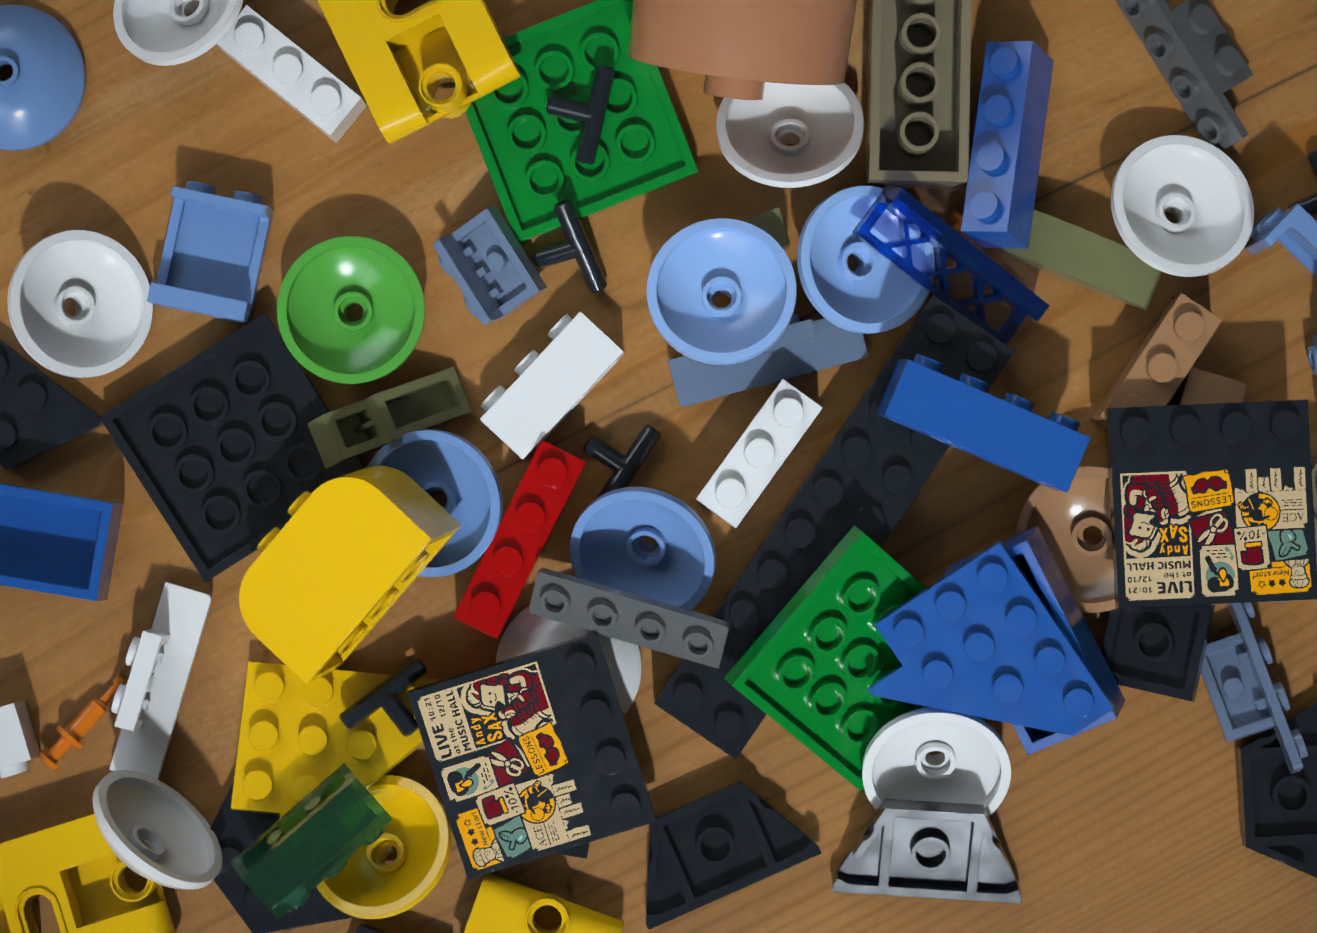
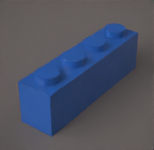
[961,41,1054,249]
[876,354,1091,493]

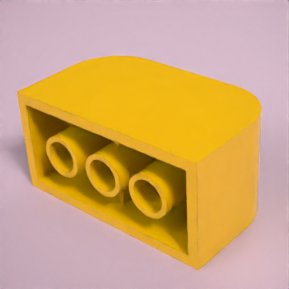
[239,466,462,684]

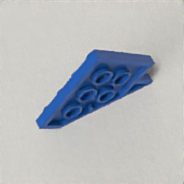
[868,539,1114,736]

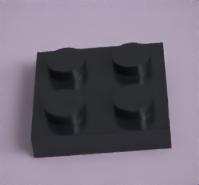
[1101,604,1215,702]

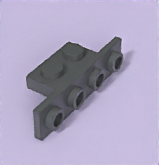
[1116,0,1253,151]
[528,568,730,669]

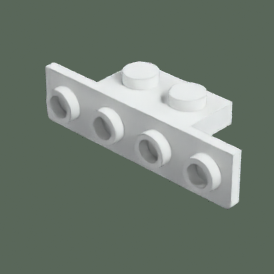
[109,582,212,780]

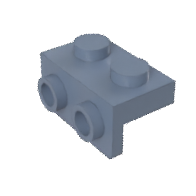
[433,205,548,325]

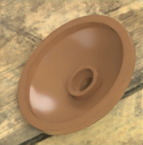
[1016,465,1117,613]

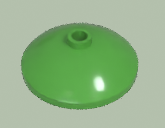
[277,236,425,384]

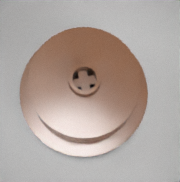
[628,0,857,100]

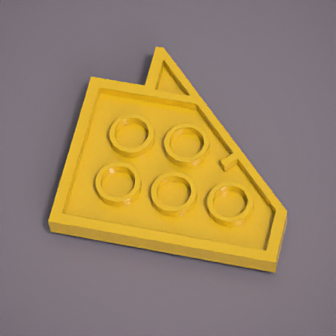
[231,661,440,857]

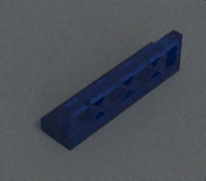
[852,185,1050,344]

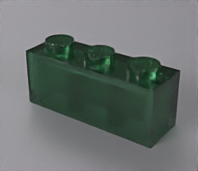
[231,763,393,919]

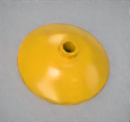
[308,775,452,919]

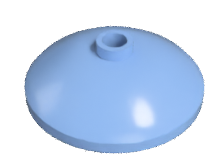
[797,186,935,334]
[647,218,796,365]

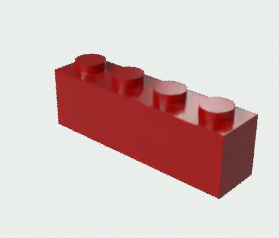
[453,440,587,639]

